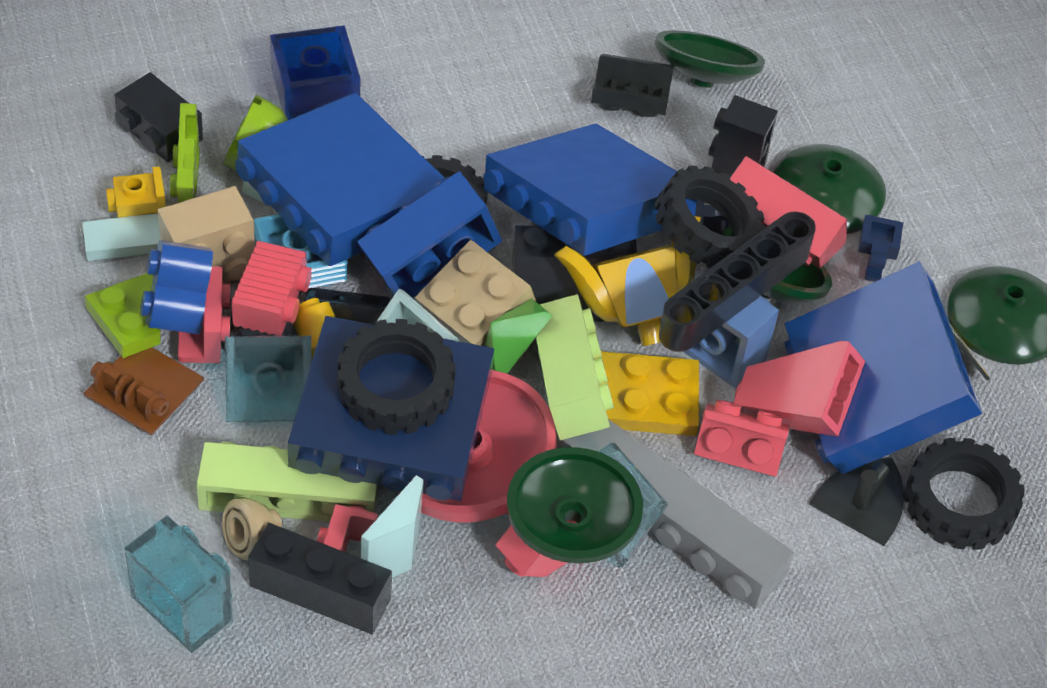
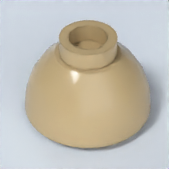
[222,498,282,561]

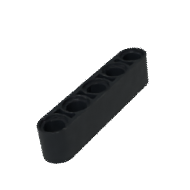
[658,211,816,352]

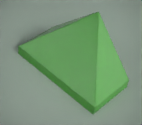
[485,298,553,374]

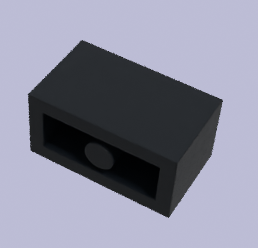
[114,72,203,163]
[708,95,778,176]

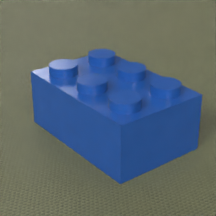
[357,171,503,301]

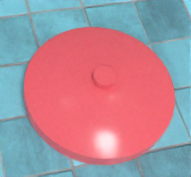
[398,370,557,522]

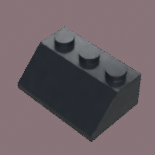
[512,225,637,322]

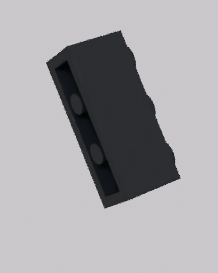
[248,522,392,635]

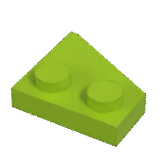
[170,103,200,203]
[85,273,161,358]

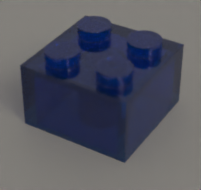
[270,25,361,120]

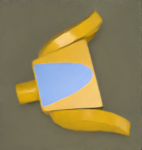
[554,216,701,346]

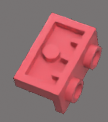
[694,400,790,477]

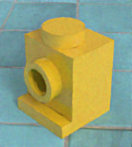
[106,167,166,218]

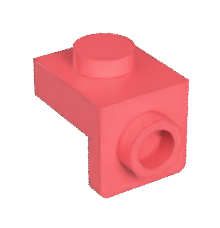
[317,504,379,552]

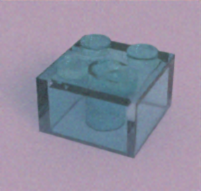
[124,515,233,653]

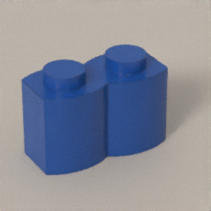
[140,240,213,334]

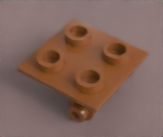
[83,347,204,436]

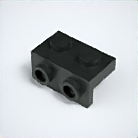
[591,53,674,117]

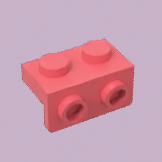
[178,266,230,363]

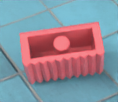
[232,241,312,337]

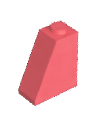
[733,341,865,437]

